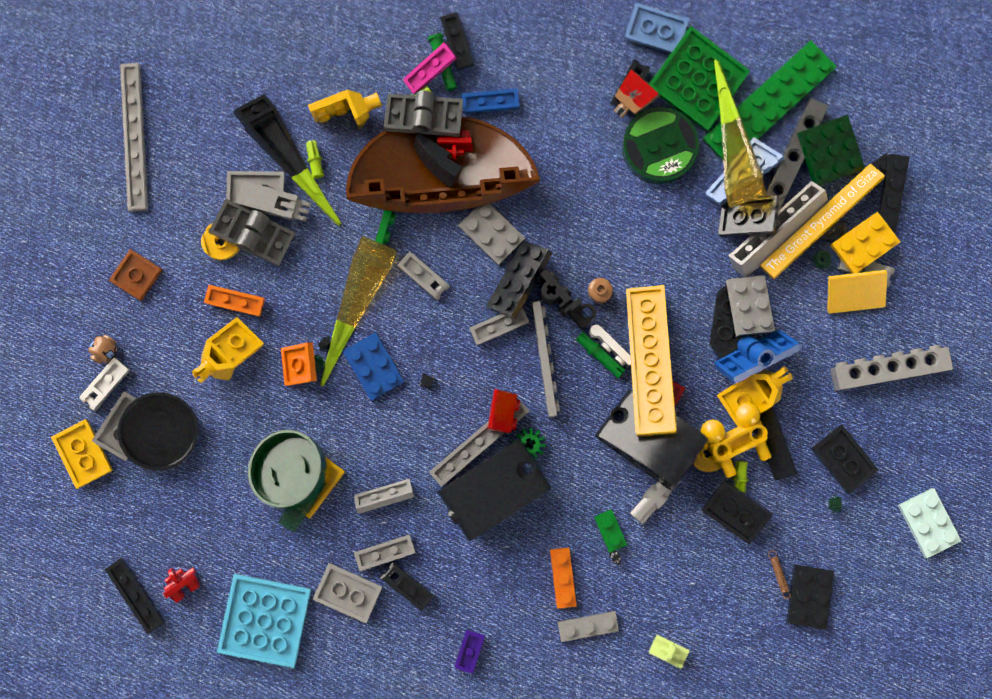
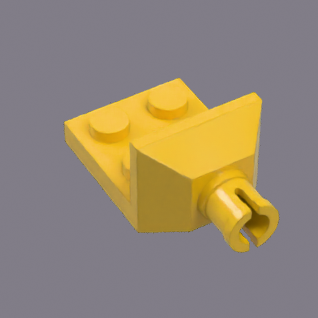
[308,90,382,129]
[192,317,264,383]
[717,366,793,427]

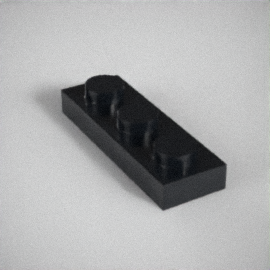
[440,12,474,71]

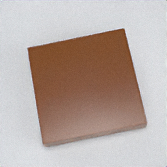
[109,249,163,301]

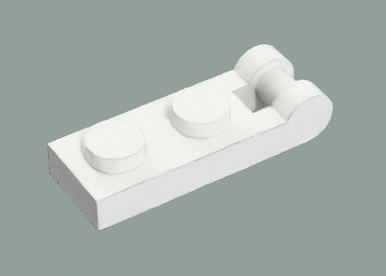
[589,325,631,367]
[79,357,130,411]

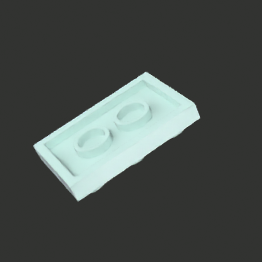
[898,488,961,558]

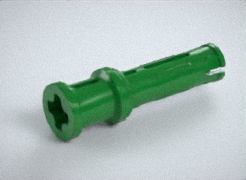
[427,33,458,92]

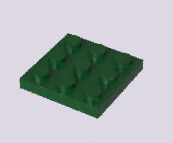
[797,115,865,186]

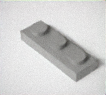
[469,307,529,346]
[354,479,414,514]
[354,534,416,571]
[557,611,619,642]

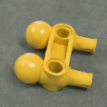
[700,403,772,478]

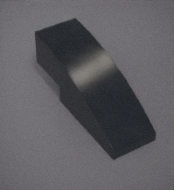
[413,133,462,188]

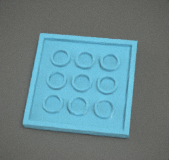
[217,574,311,668]

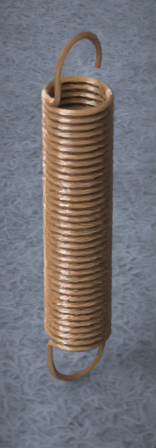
[768,550,791,599]

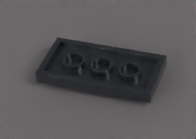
[486,241,553,319]

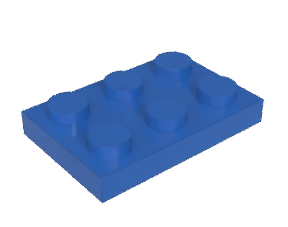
[343,332,404,401]

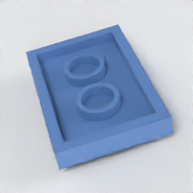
[624,3,689,54]

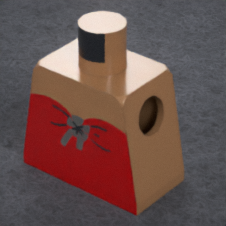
[614,69,660,118]

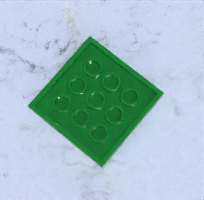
[649,26,750,132]

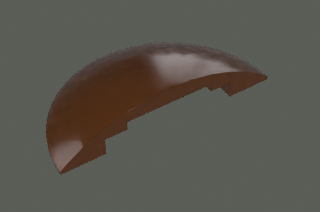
[346,116,540,213]

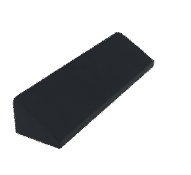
[756,406,797,480]

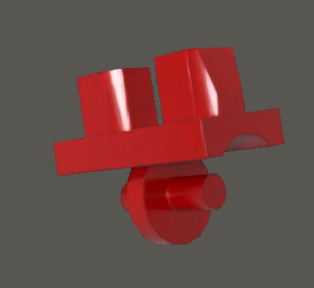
[437,130,473,161]
[163,567,200,603]

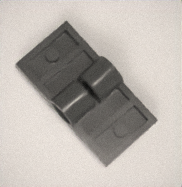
[384,91,463,137]
[208,199,295,267]

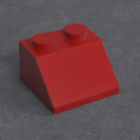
[488,389,520,434]

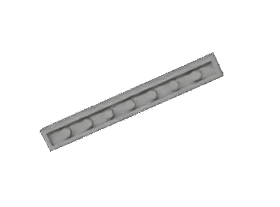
[120,63,148,212]

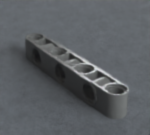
[764,97,828,211]

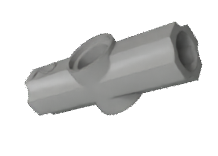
[630,480,681,524]

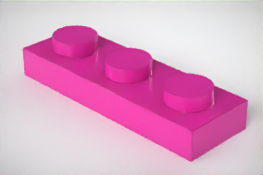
[403,42,457,94]

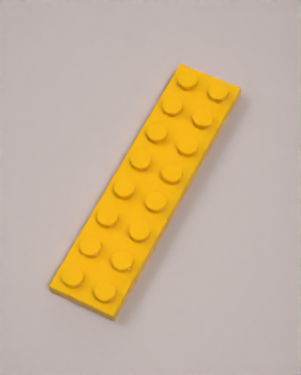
[626,285,677,436]

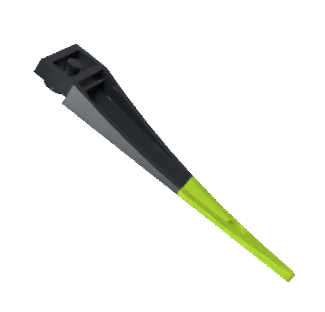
[233,94,341,226]

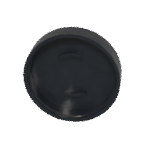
[117,392,199,471]

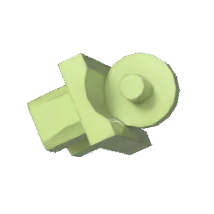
[649,635,689,669]

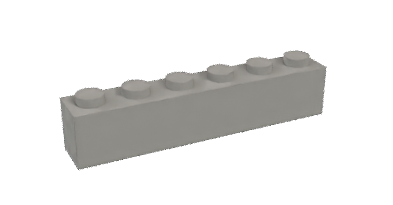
[729,181,828,277]

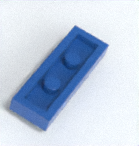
[462,88,519,114]

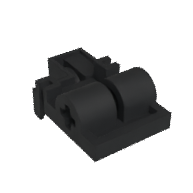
[539,269,596,330]

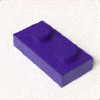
[454,629,485,674]

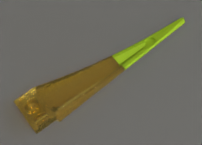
[714,60,766,208]
[320,236,397,386]

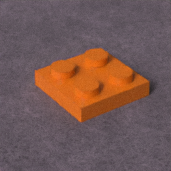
[281,342,317,386]

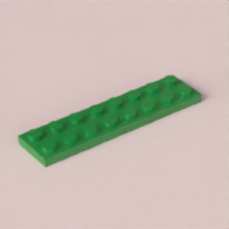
[702,40,837,167]

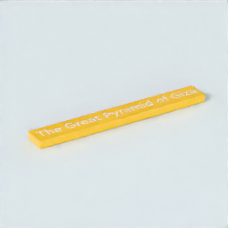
[760,164,885,279]

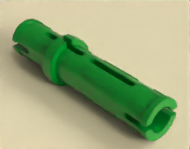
[575,331,626,379]

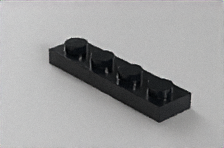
[878,154,910,232]
[104,558,166,635]

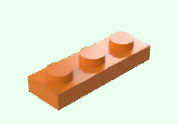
[204,284,265,317]
[550,547,576,609]

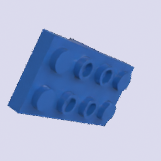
[714,329,801,384]

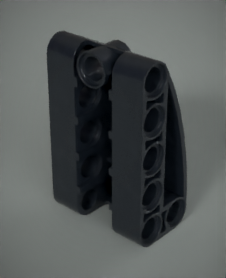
[595,389,708,491]
[438,439,552,542]

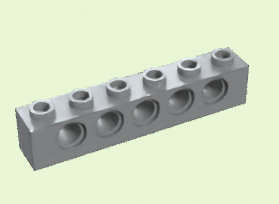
[830,345,953,391]

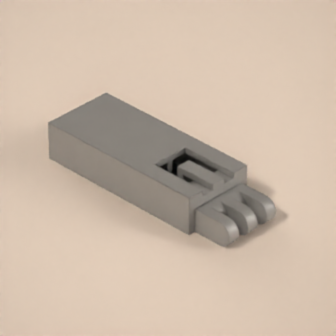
[236,180,311,222]

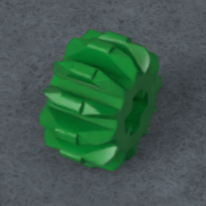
[513,428,546,460]

